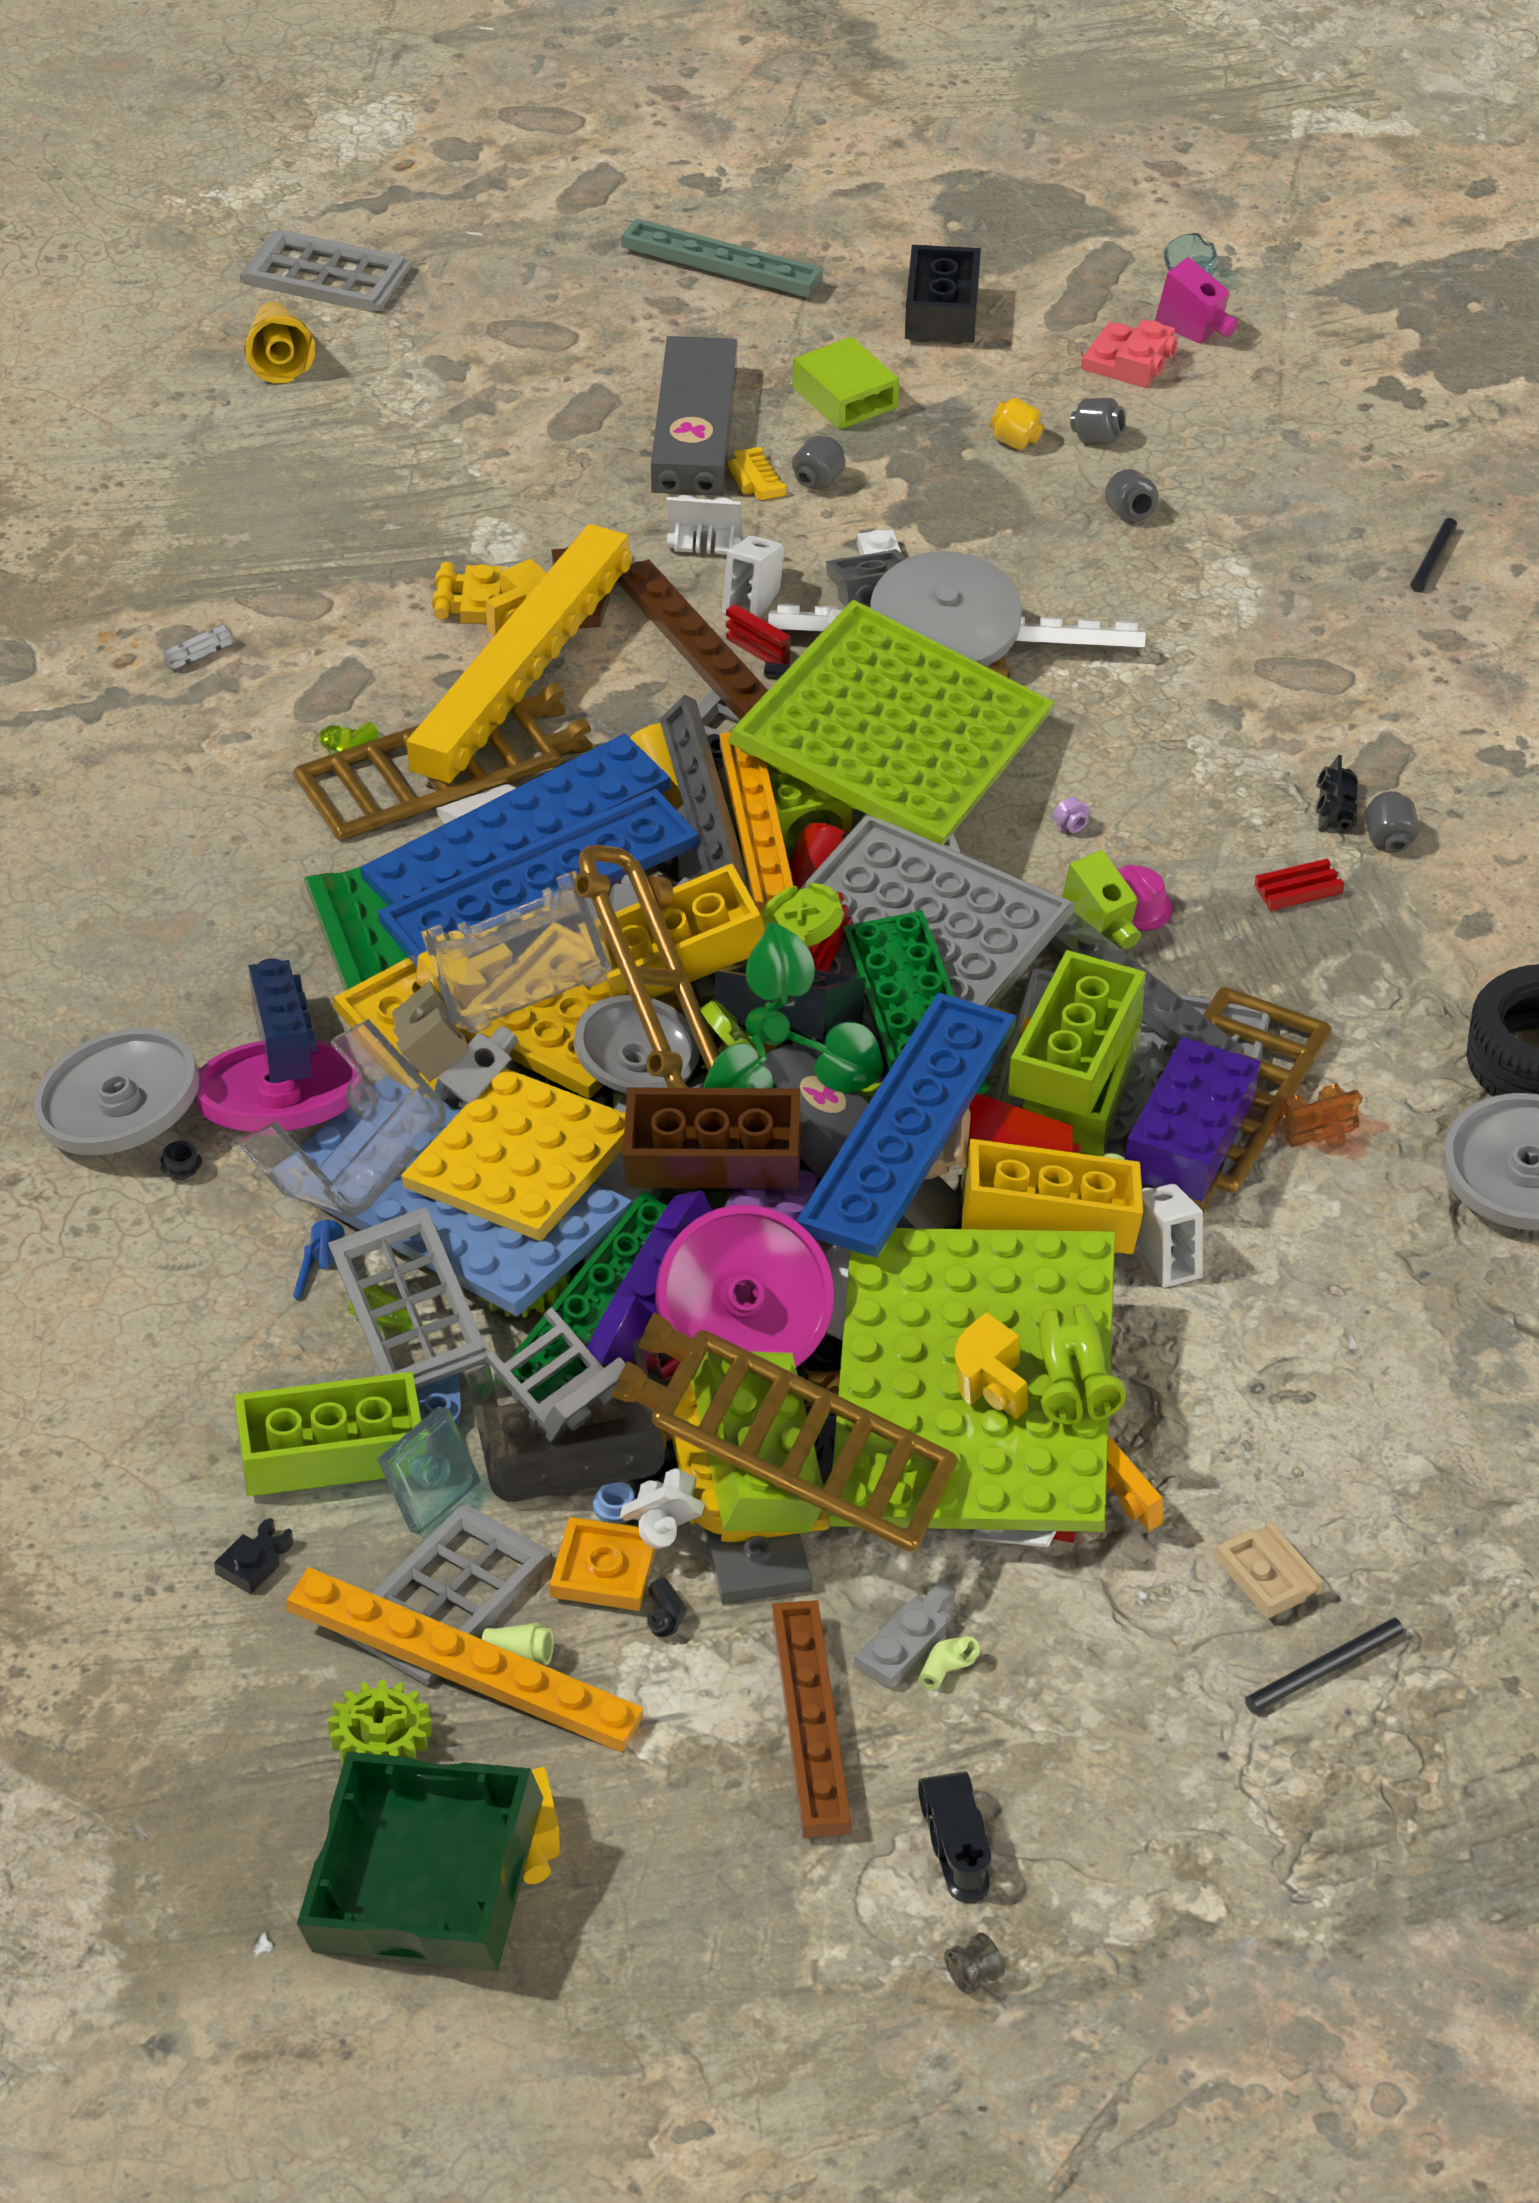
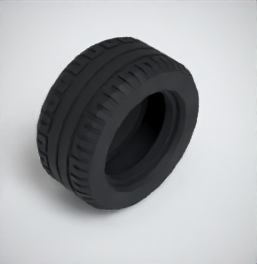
[1466,964,1539,1097]

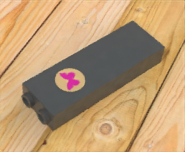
[651,336,737,496]
[757,1042,962,1229]

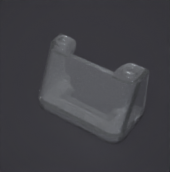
[421,870,613,1033]

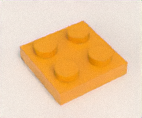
[549,1517,657,1611]

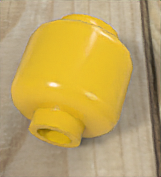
[989,397,1045,451]

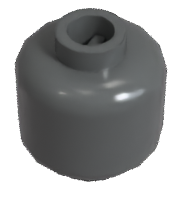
[1070,398,1126,445]
[792,436,846,490]
[1105,469,1159,522]
[1365,791,1419,852]

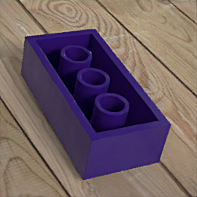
[1124,1037,1261,1202]

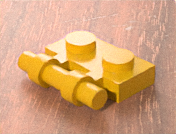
[431,562,503,624]

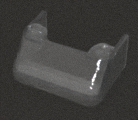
[237,1019,446,1217]

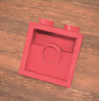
[1081,319,1178,388]

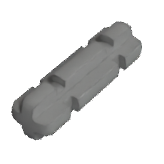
[163,624,233,670]

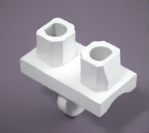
[620,1469,705,1549]

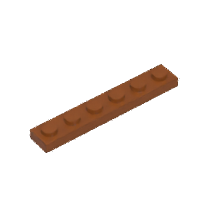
[772,1600,851,1838]

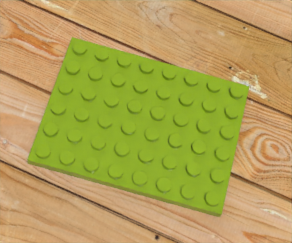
[728,600,1054,846]
[829,1228,1115,1532]

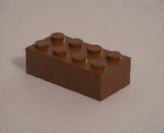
[623,1087,802,1189]

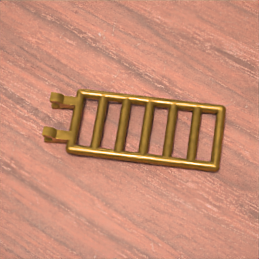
[293,682,592,840]
[1122,987,1332,1217]
[611,1313,958,1552]

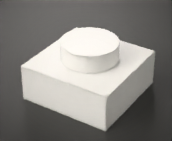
[857,529,901,555]

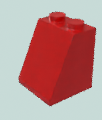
[968,1094,1081,1154]

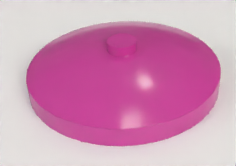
[195,1040,363,1132]
[656,1205,834,1370]

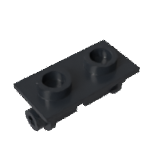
[1316,754,1358,832]

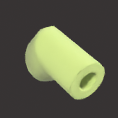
[918,1635,981,1690]

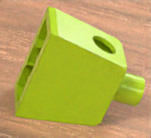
[1062,849,1141,950]

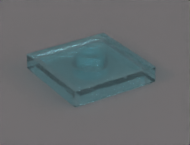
[377,1407,481,1535]

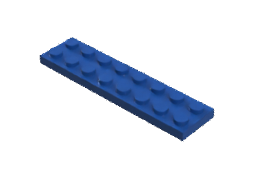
[361,733,671,906]
[378,788,699,968]
[796,992,1016,1258]

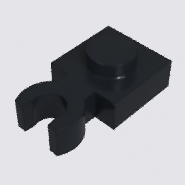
[214,1518,293,1595]

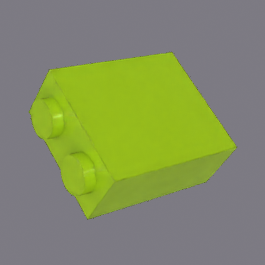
[792,336,899,430]

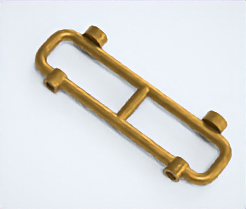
[574,845,722,1088]

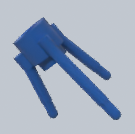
[293,1220,358,1299]

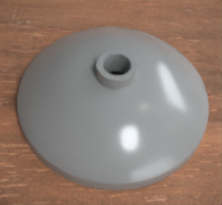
[574,995,700,1094]

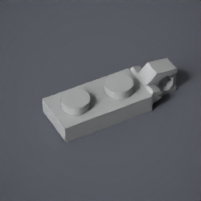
[854,1580,957,1689]

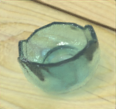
[1164,233,1219,276]

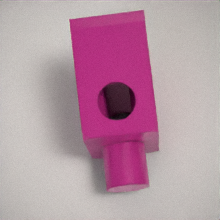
[1155,257,1238,343]

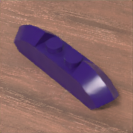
[587,1190,712,1365]

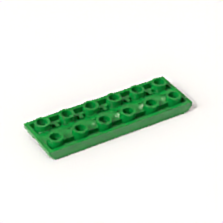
[304,867,408,991]
[843,910,988,1094]
[494,1191,667,1404]

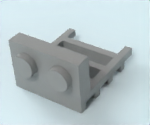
[484,1307,626,1442]

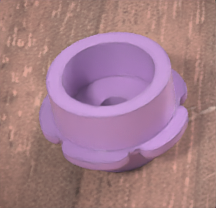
[1053,797,1090,833]

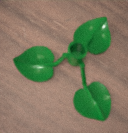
[703,922,883,1093]

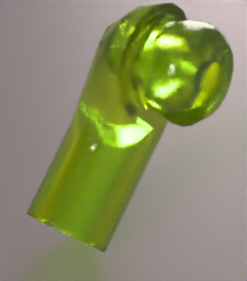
[319,721,379,752]

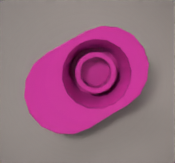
[1117,864,1172,931]

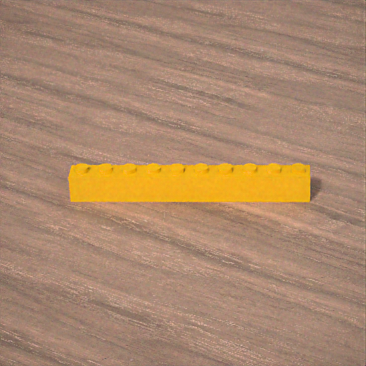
[406,523,632,784]

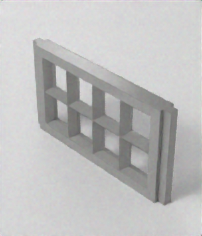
[240,229,412,313]
[328,1207,488,1389]
[340,1503,552,1685]

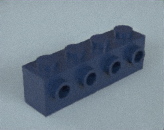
[248,958,317,1083]

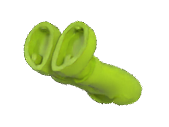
[1039,1304,1126,1425]

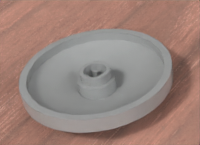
[870,551,1022,667]
[33,1028,200,1155]
[1443,1093,1539,1230]

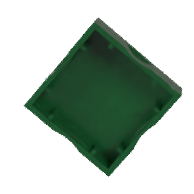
[297,1752,544,1971]

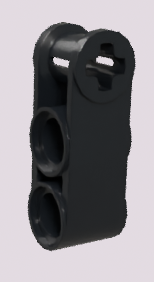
[918,1771,991,1903]

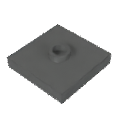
[704,1528,812,1604]

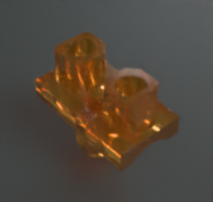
[1283,1083,1363,1149]

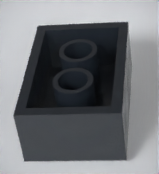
[905,244,981,344]
[714,962,866,1044]

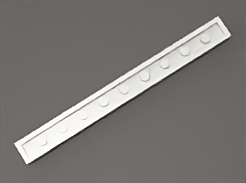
[768,604,1146,647]

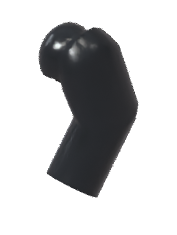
[647,1578,687,1638]

